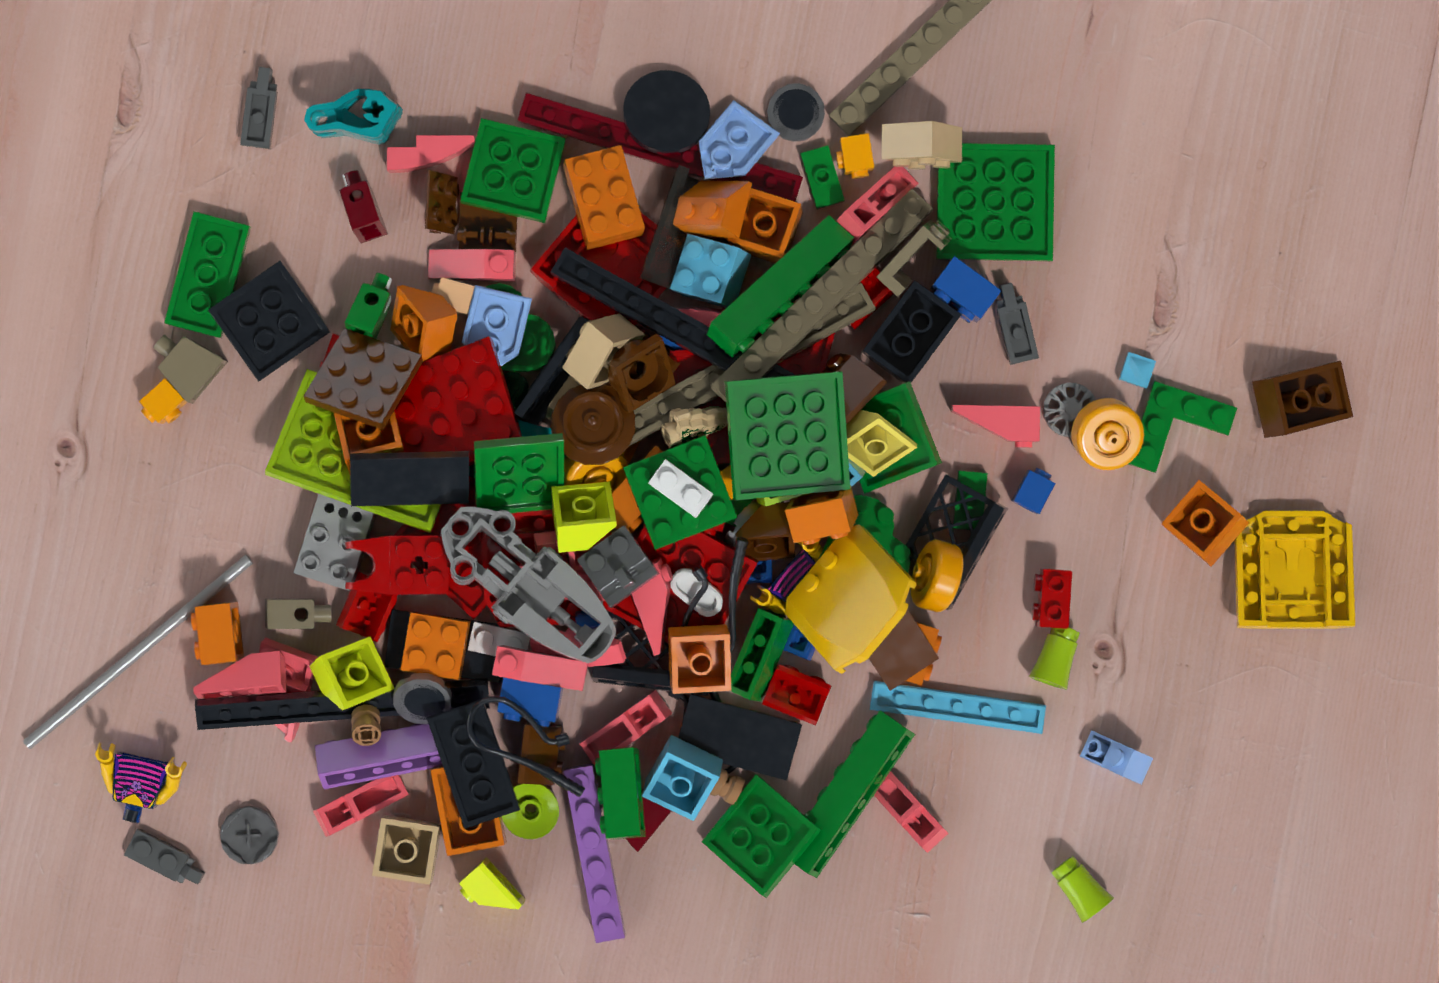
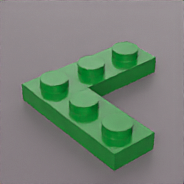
[1128,381,1237,473]

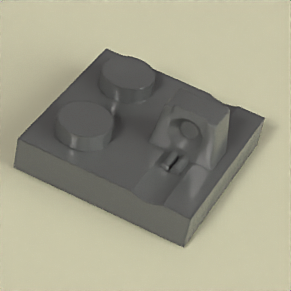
[577,525,660,608]

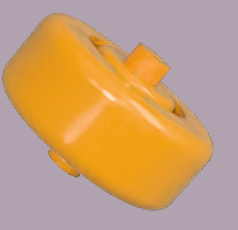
[1071,398,1144,470]
[564,454,629,493]
[911,539,963,612]

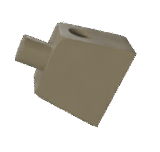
[154,335,228,404]
[265,599,331,629]

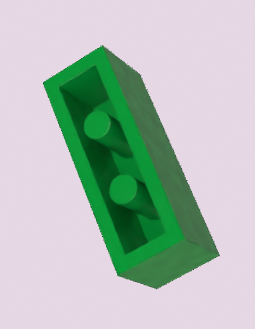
[731,608,794,702]
[595,747,646,840]

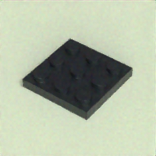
[208,261,330,382]

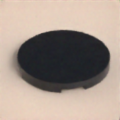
[623,70,710,153]

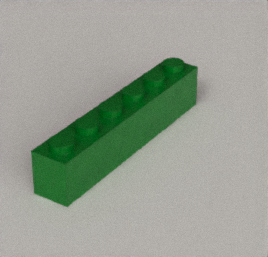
[707,215,854,358]
[795,710,916,878]

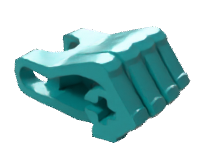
[304,89,403,145]

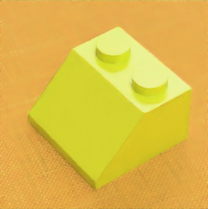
[551,481,617,553]
[309,637,395,710]

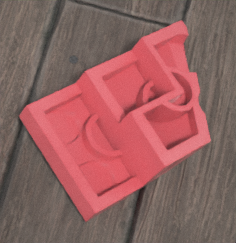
[259,637,318,742]

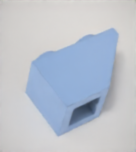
[1080,730,1153,785]

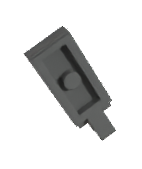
[240,67,278,149]
[996,282,1039,365]
[124,829,205,884]

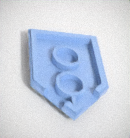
[699,100,780,179]
[462,285,532,366]

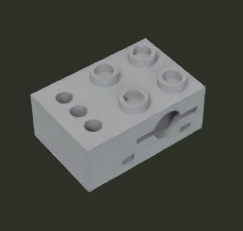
[293,494,377,591]

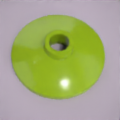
[502,784,559,839]

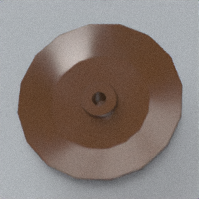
[551,384,635,465]

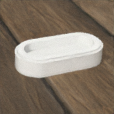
[671,568,723,617]

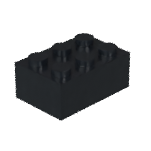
[861,280,961,384]

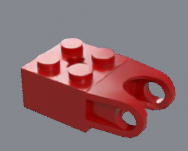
[345,536,449,595]

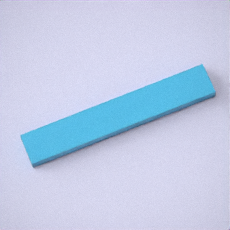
[870,681,1046,734]

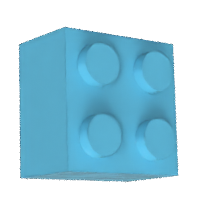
[670,234,751,308]
[642,735,723,821]

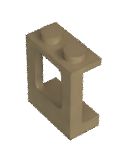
[877,220,952,297]

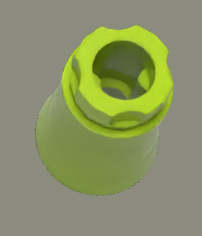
[1028,627,1080,690]
[1051,856,1114,923]

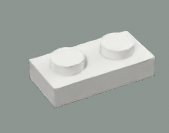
[648,459,714,518]
[468,622,531,656]

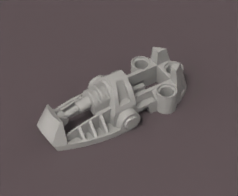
[441,507,616,664]

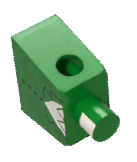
[345,273,392,339]

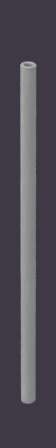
[23,555,253,749]

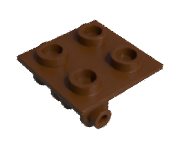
[425,170,459,235]
[457,192,517,252]

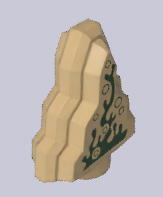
[661,406,728,448]

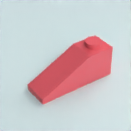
[836,166,919,246]
[428,249,516,282]
[951,405,1040,448]
[632,557,673,656]
[492,645,588,691]
[193,648,286,699]

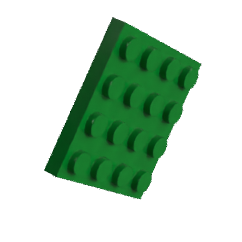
[936,143,1055,262]
[725,371,850,500]

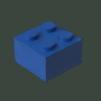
[930,256,1001,323]
[497,677,563,727]

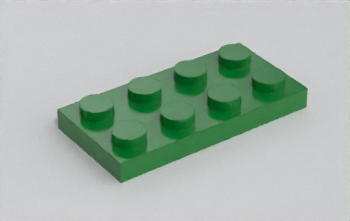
[164,211,251,339]

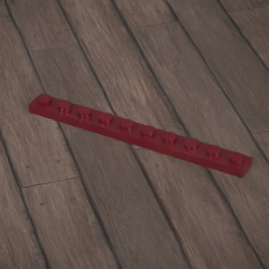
[517,93,803,202]

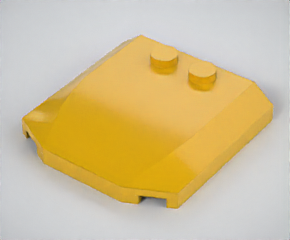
[1235,511,1355,629]
[785,524,917,674]

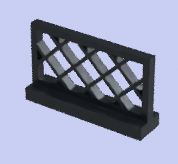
[514,317,588,426]
[906,474,1008,610]
[592,612,708,696]

